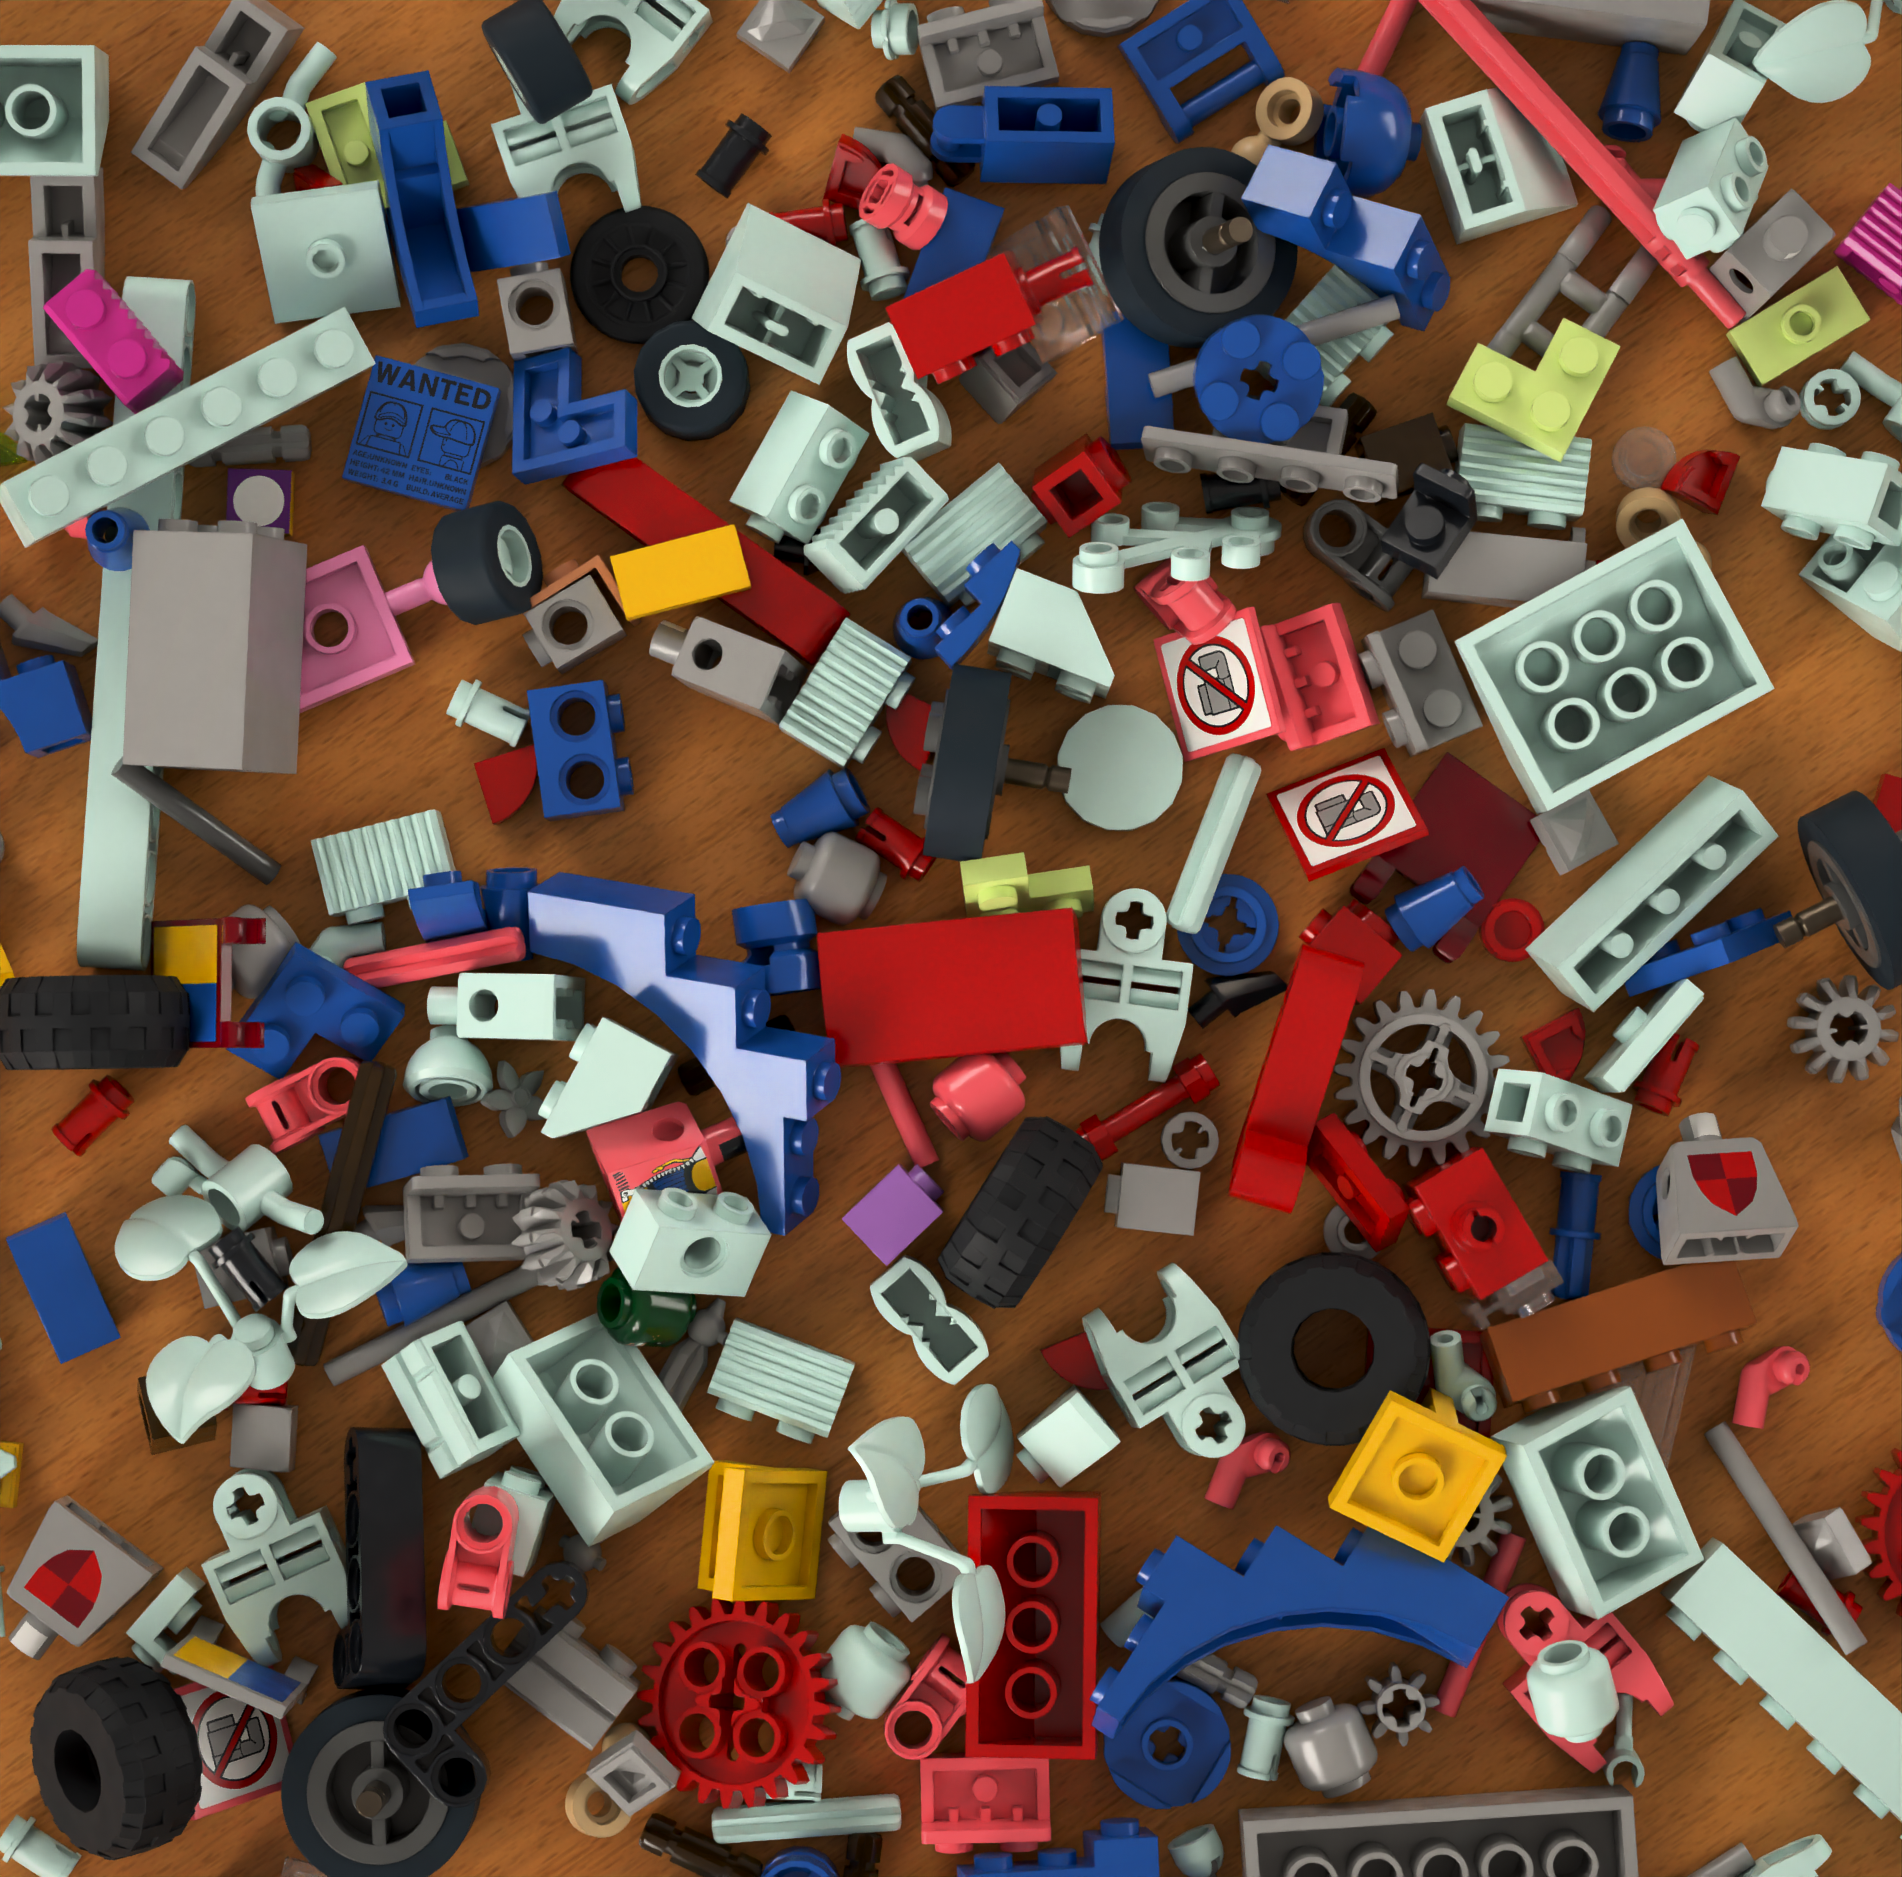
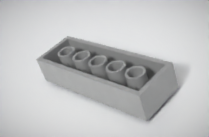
[1238,1784,1639,1877]

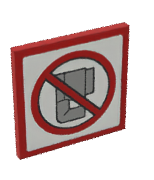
[1266,748,1429,882]

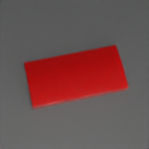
[817,908,1088,1068]

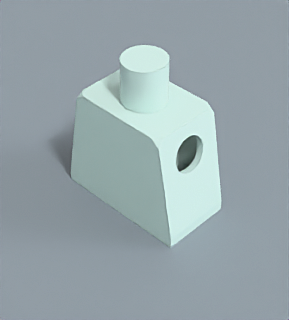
[427,973,585,1041]

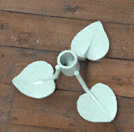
[1752,0,1902,103]
[115,1195,408,1444]
[839,1384,1014,1683]

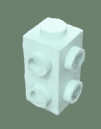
[1653,117,1769,260]
[729,390,870,544]
[1761,443,1902,550]
[1484,1068,1633,1174]

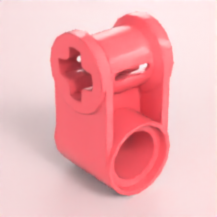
[1133,558,1237,645]
[245,1056,363,1155]
[437,1486,519,1619]
[884,1633,966,1760]

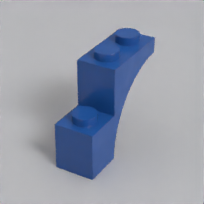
[365,70,479,328]
[1241,144,1450,332]
[0,643,92,758]

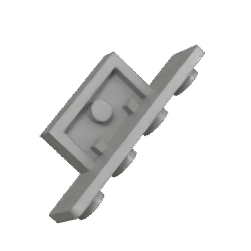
[1141,395,1399,503]

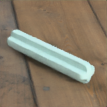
[1166,753,1261,934]
[712,1793,902,1844]

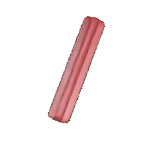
[343,926,526,988]

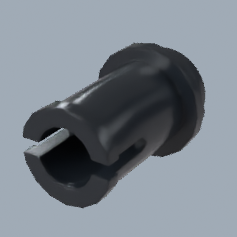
[695,113,772,198]
[1200,473,1282,514]
[208,1226,289,1312]

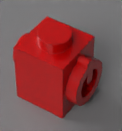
[1031,433,1132,538]
[1298,898,1402,1005]

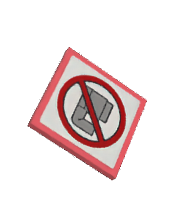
[1153,607,1286,762]
[173,1665,293,1821]

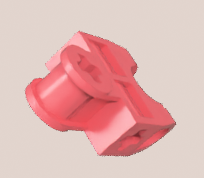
[1496,1583,1674,1774]

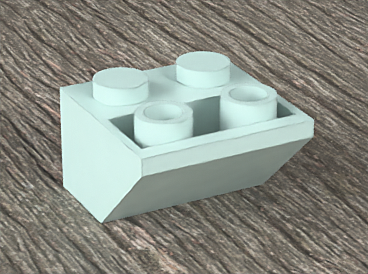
[1419,88,1578,245]
[692,203,861,385]
[1799,534,1902,652]
[987,568,1115,704]
[538,1017,679,1138]

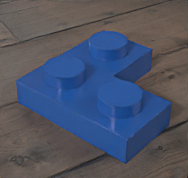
[512,347,638,485]
[1624,908,1792,997]
[226,942,405,1079]

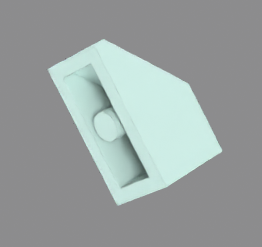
[1673,0,1786,132]
[1016,1384,1121,1488]

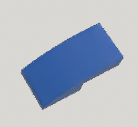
[903,187,1005,299]
[456,191,571,272]
[1101,313,1174,450]
[934,540,1021,671]
[408,871,490,943]
[318,1096,469,1188]
[6,1212,121,1364]

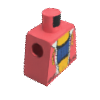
[586,1102,747,1222]

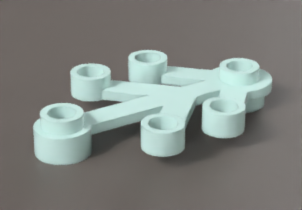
[1072,502,1282,594]

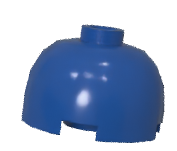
[1313,68,1422,198]

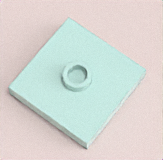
[251,180,401,324]
[1584,979,1705,1093]

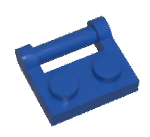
[1118,0,1285,144]

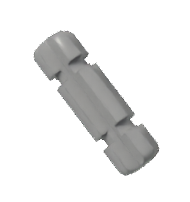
[189,425,312,467]
[1175,1654,1258,1708]

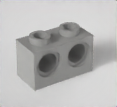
[827,1504,961,1622]

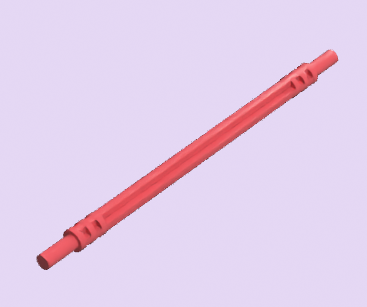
[1418,0,1746,329]

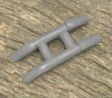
[1487,205,1659,358]

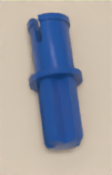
[1549,1171,1602,1300]

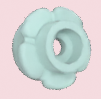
[871,0,919,60]

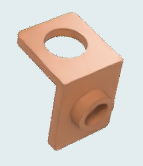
[530,554,641,627]

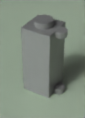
[1421,527,1596,608]

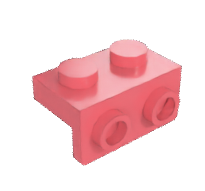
[1260,603,1380,751]
[920,1753,1051,1854]

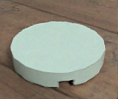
[1057,705,1183,831]

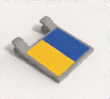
[160,1615,319,1719]

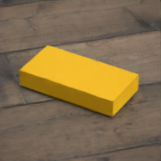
[610,524,751,621]

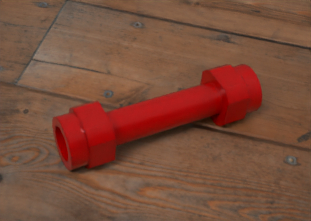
[1074,1053,1220,1161]

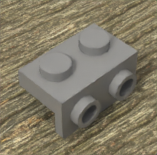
[917,0,1059,112]
[403,1164,540,1263]

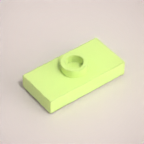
[1726,266,1871,387]

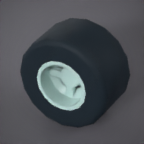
[482,0,593,124]
[634,320,750,441]
[431,501,543,625]

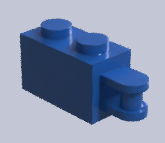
[930,86,1115,184]

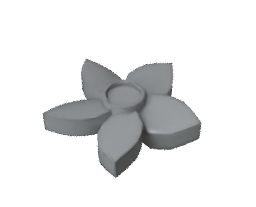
[480,1060,546,1138]

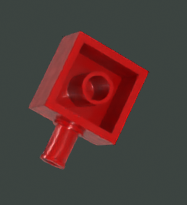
[885,246,1094,384]
[1402,1146,1549,1300]

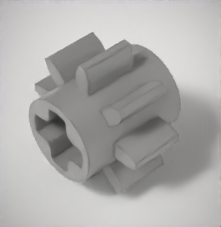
[1357,1662,1440,1746]

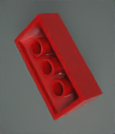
[965,1490,1101,1760]

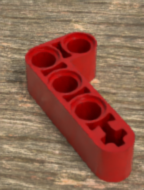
[1228,943,1365,1214]

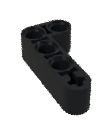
[332,1427,427,1689]
[383,1560,590,1808]

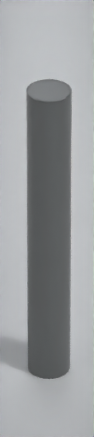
[111,757,281,885]

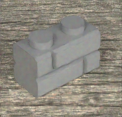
[503,1605,641,1751]

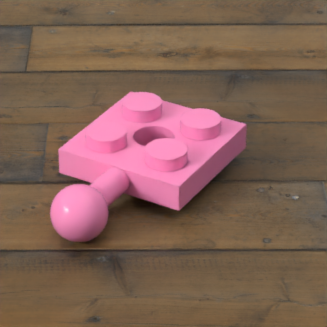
[299,545,447,714]

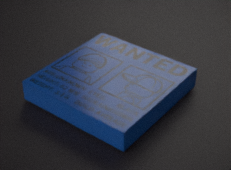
[342,355,501,511]

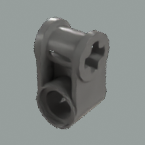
[1303,499,1414,612]

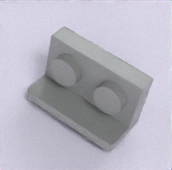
[1357,609,1483,757]

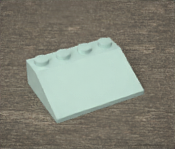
[1454,518,1775,814]

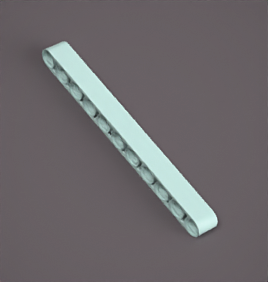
[77,276,196,971]

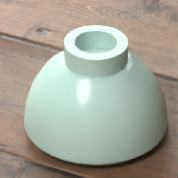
[403,1025,493,1107]

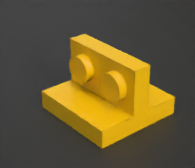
[1328,1388,1507,1563]
[697,1460,827,1601]

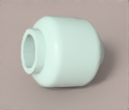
[820,1622,911,1721]
[1527,1640,1619,1743]

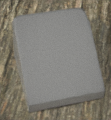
[959,342,1057,424]
[230,1404,298,1472]

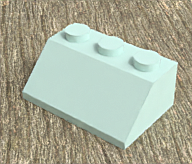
[0,45,109,176]
[492,1313,715,1547]
[1491,1386,1704,1620]

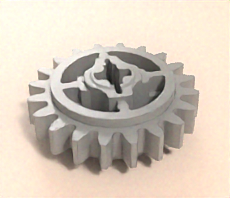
[1332,989,1510,1166]

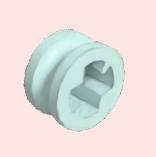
[1799,369,1861,430]

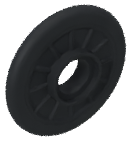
[570,206,709,344]

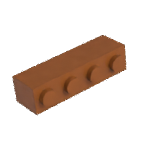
[1479,1261,1757,1414]

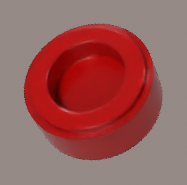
[1479,898,1545,962]

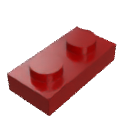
[1306,1112,1410,1253]

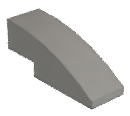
[131,0,305,189]
[28,167,105,368]

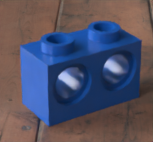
[527,680,634,821]

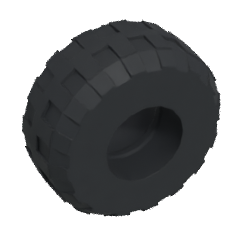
[0,975,191,1070]
[937,1116,1103,1309]
[1237,1252,1431,1446]
[30,1656,203,1860]

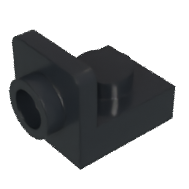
[1381,463,1478,579]

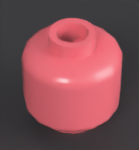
[930,1052,1026,1142]

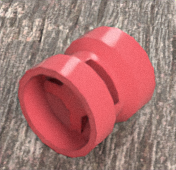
[859,163,948,251]

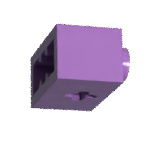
[842,1163,944,1266]

